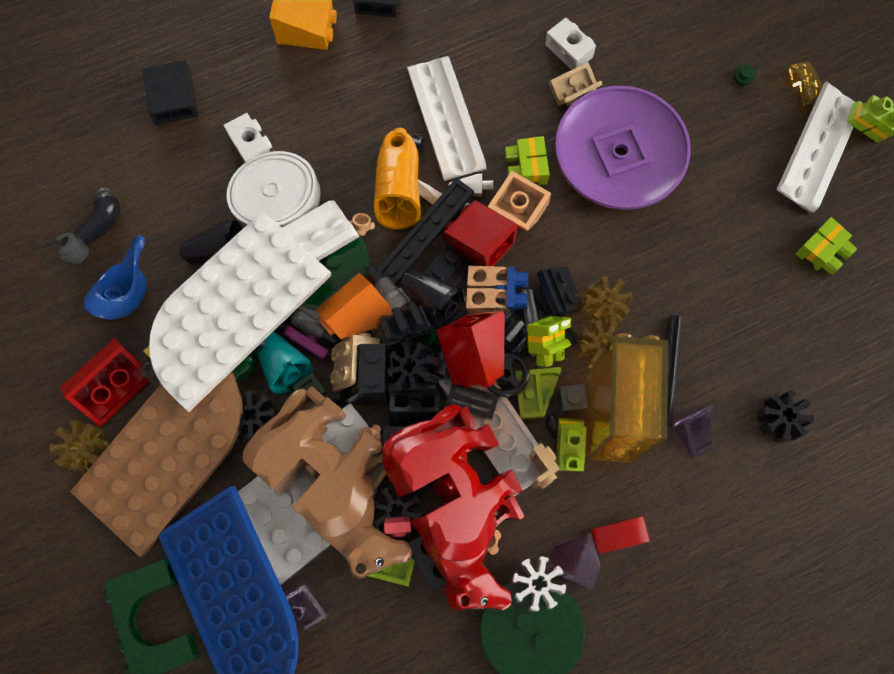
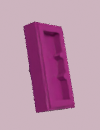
[284,326,331,363]

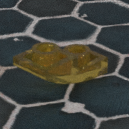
[789,61,823,106]

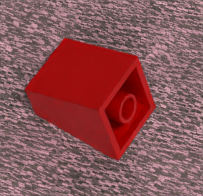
[444,201,518,266]
[436,310,505,388]

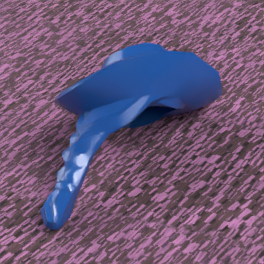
[83,235,146,320]

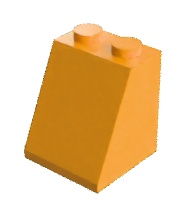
[269,0,337,50]

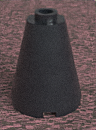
[180,219,243,264]
[401,270,467,330]

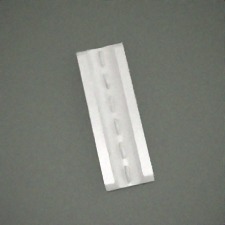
[407,56,486,181]
[777,82,855,214]
[283,201,359,261]

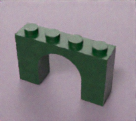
[104,559,201,674]

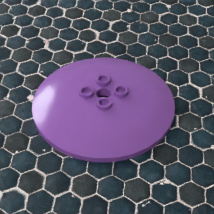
[555,86,691,210]

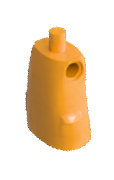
[374,128,421,230]

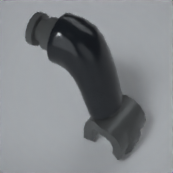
[57,188,120,265]

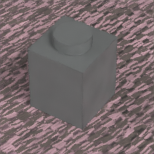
[557,384,588,416]

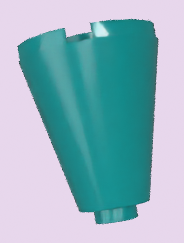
[257,331,313,395]

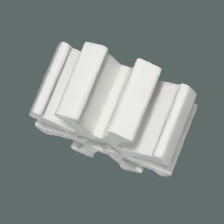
[511,556,566,612]

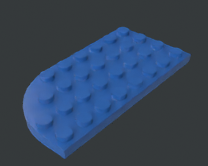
[158,486,299,674]

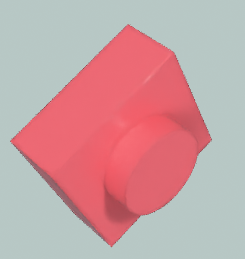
[384,516,411,537]

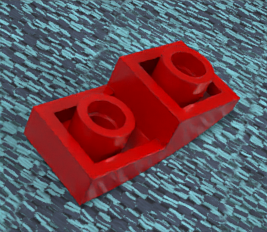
[592,516,650,554]

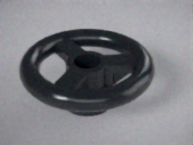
[487,351,530,397]

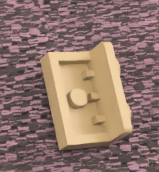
[548,62,603,107]
[529,443,560,489]

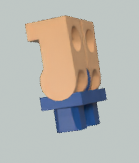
[466,266,529,314]

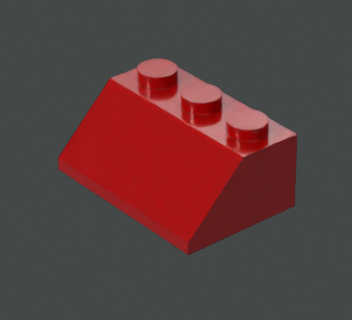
[60,338,155,427]

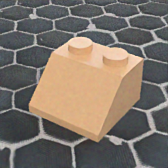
[488,171,551,231]

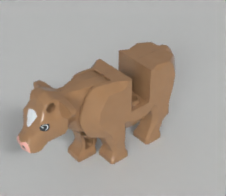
[242,386,413,579]

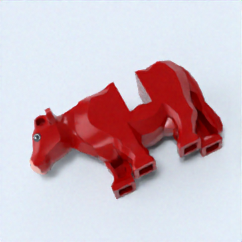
[382,405,525,611]

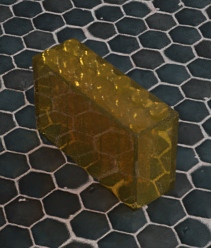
[585,333,668,464]

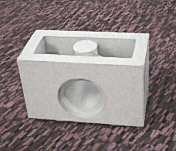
[545,18,596,70]
[224,113,272,162]

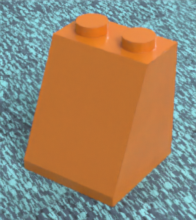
[316,273,393,339]

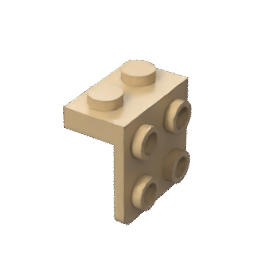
[330,333,380,392]

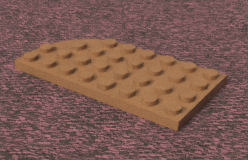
[70,371,243,557]

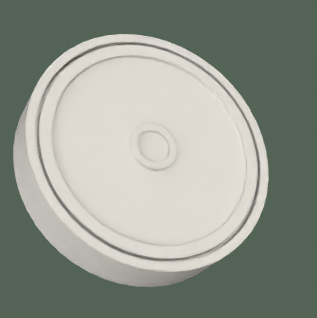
[227,151,321,228]

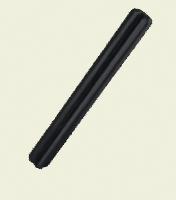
[657,314,682,429]

